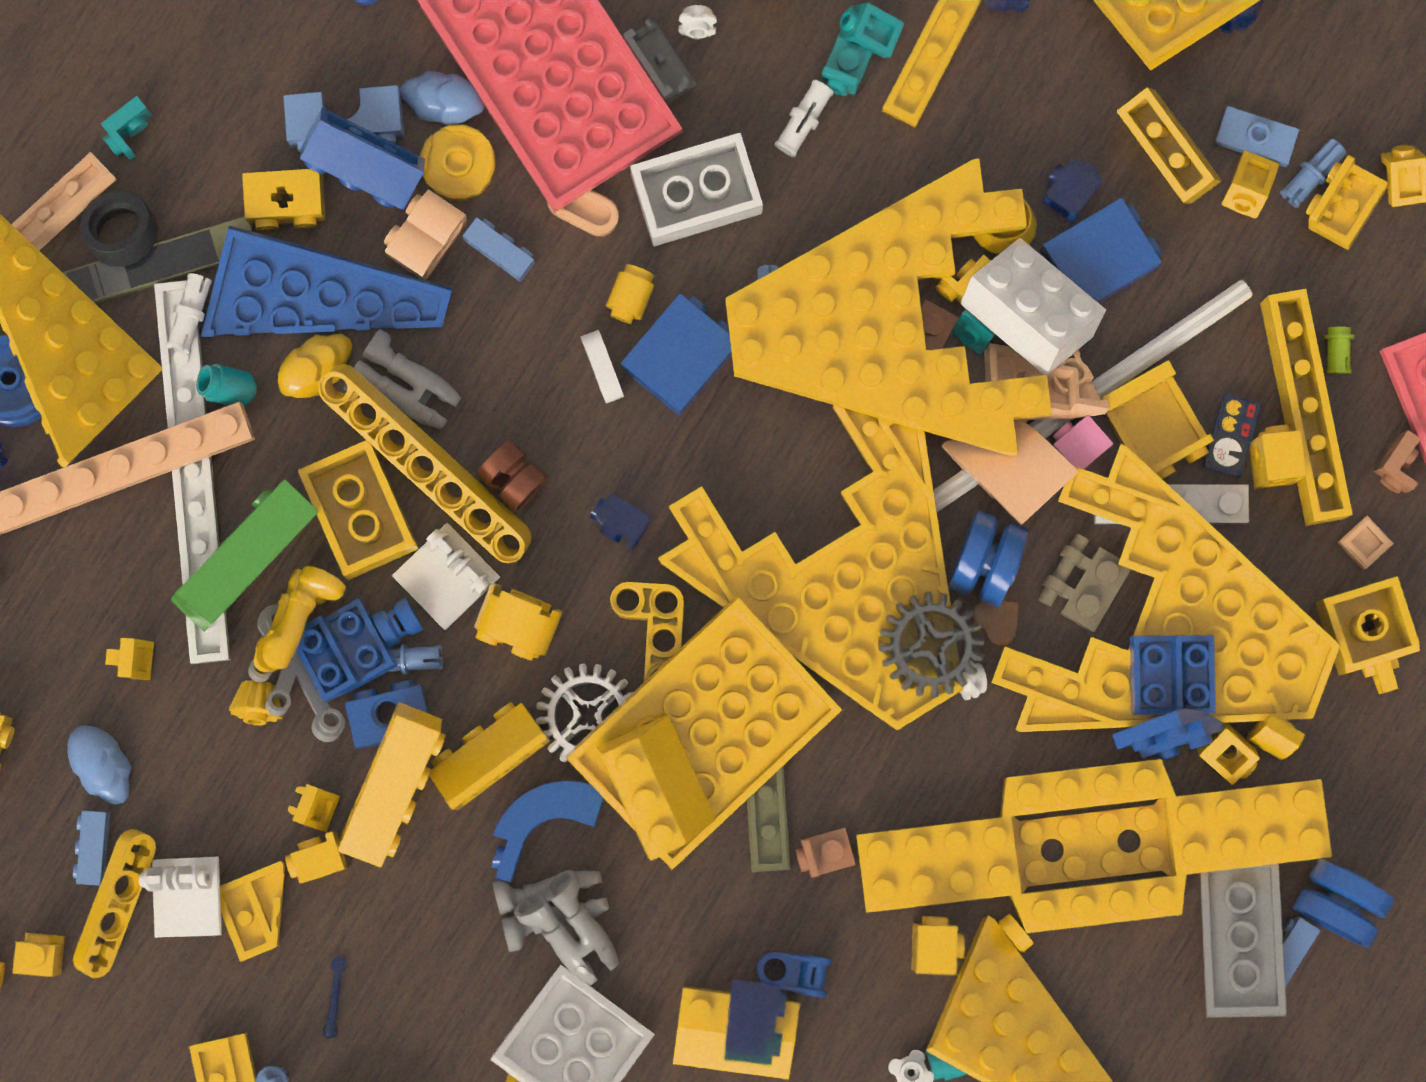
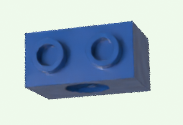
[345,680,430,749]

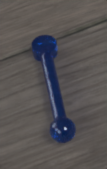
[322,957,347,1039]

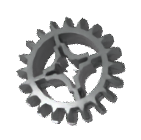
[878,592,985,698]

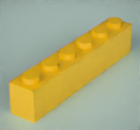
[1260,289,1353,526]

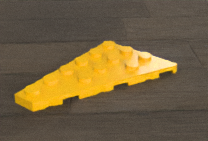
[0,214,162,468]
[926,916,1113,1082]

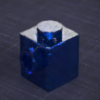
[1042,158,1103,223]

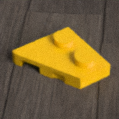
[220,861,285,962]

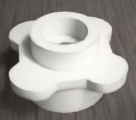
[679,5,717,39]
[959,660,987,700]
[888,1050,934,1082]

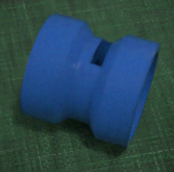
[371,597,423,648]

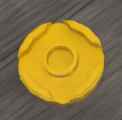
[420,124,496,201]

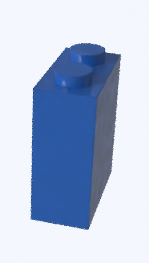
[1039,198,1162,303]
[621,293,732,417]

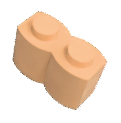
[384,189,467,280]

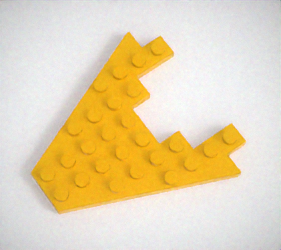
[725,158,1052,456]
[658,405,964,730]
[992,444,1340,732]

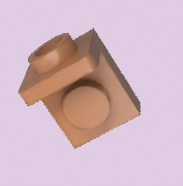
[1374,430,1421,493]
[795,828,856,878]

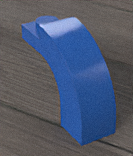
[492,781,604,882]

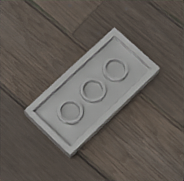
[1200,863,1286,1017]

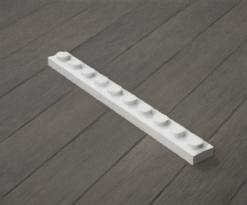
[154,281,231,664]

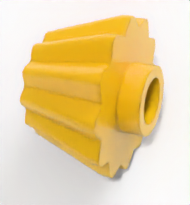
[229,680,283,725]

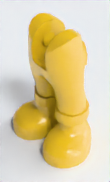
[254,566,346,672]

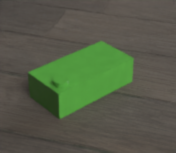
[170,479,319,632]

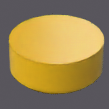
[998,914,1034,952]

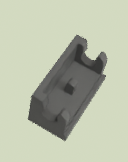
[623,18,697,105]

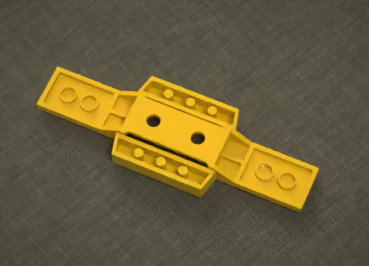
[856,759,1332,933]

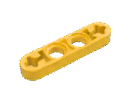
[73,829,156,978]

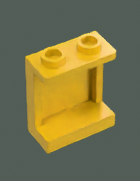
[1101,360,1214,479]

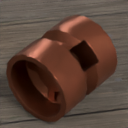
[476,439,549,513]

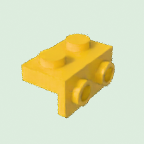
[1306,155,1388,250]

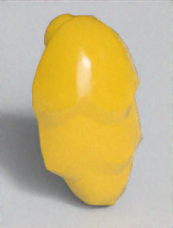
[278,334,353,398]

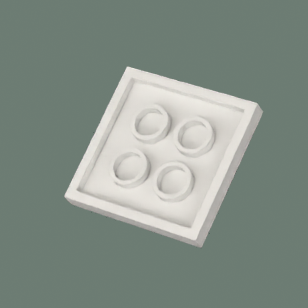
[491,965,655,1082]

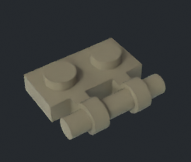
[1038,533,1131,633]

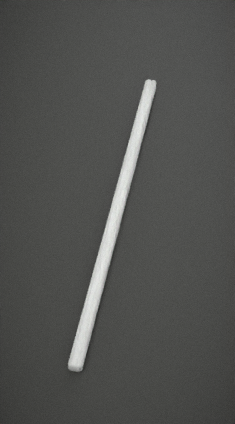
[933,280,1253,512]

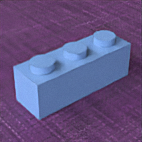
[462,217,535,282]
[73,811,110,885]
[1282,916,1321,987]

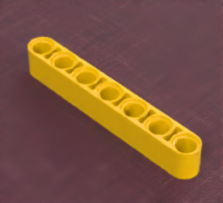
[318,364,532,563]

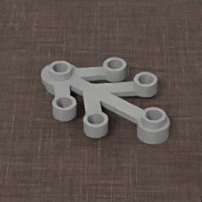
[248,604,345,742]

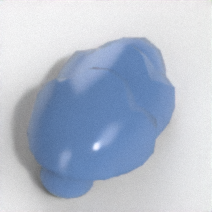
[400,71,485,125]
[67,725,132,804]

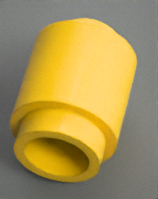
[606,264,654,324]

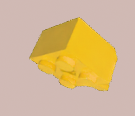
[1315,576,1420,694]

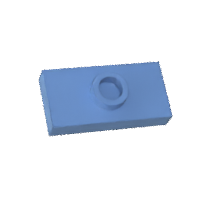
[1214,106,1299,167]

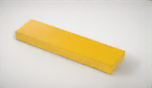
[882,0,982,128]

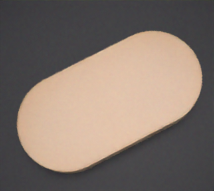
[547,190,619,236]

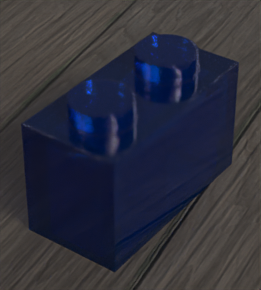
[723,979,787,1066]

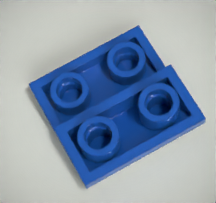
[296,598,398,702]
[1130,635,1215,715]
[1113,709,1225,761]

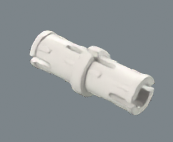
[774,80,834,157]
[166,273,212,354]

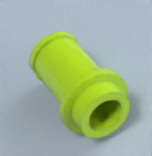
[1323,327,1355,374]

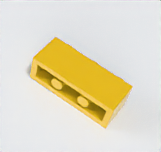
[1117,87,1222,204]

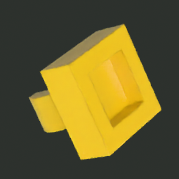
[105,638,154,680]
[288,784,340,832]

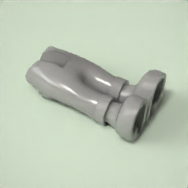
[343,329,462,430]
[492,870,610,952]
[514,870,620,986]

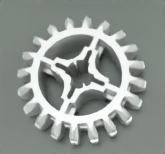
[536,664,633,762]

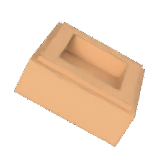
[1337,515,1394,570]

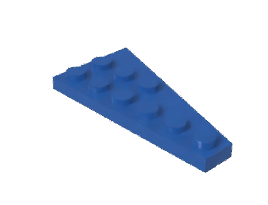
[201,226,452,337]

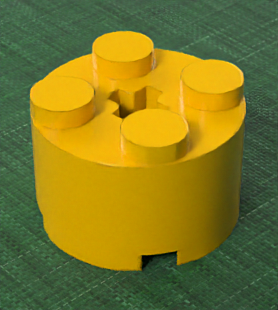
[474,583,563,660]

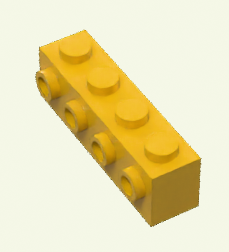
[337,702,445,868]

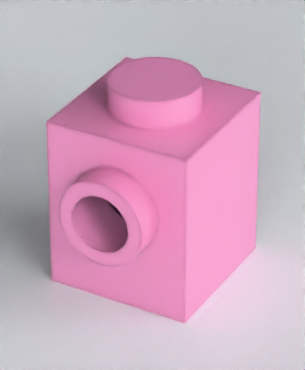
[1052,415,1113,469]

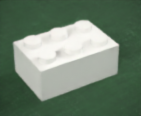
[630,133,763,247]
[960,238,1106,375]

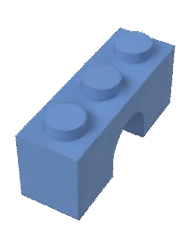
[283,85,405,152]

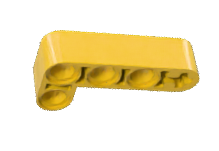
[610,582,684,682]

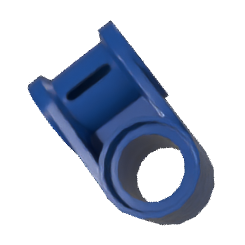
[755,951,833,998]

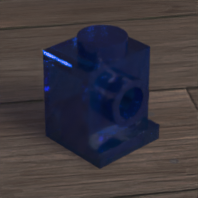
[589,493,652,553]

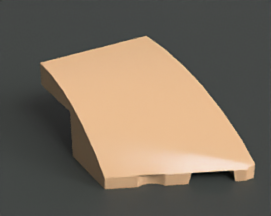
[984,343,1109,420]
[941,419,1078,526]

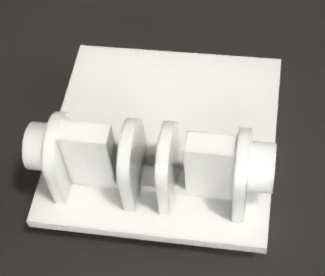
[392,523,500,630]
[139,857,222,937]

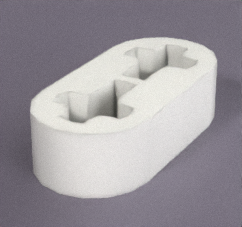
[581,330,624,404]

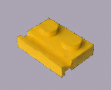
[189,1033,256,1082]

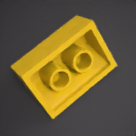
[429,702,551,810]
[597,714,716,861]
[673,986,800,1079]

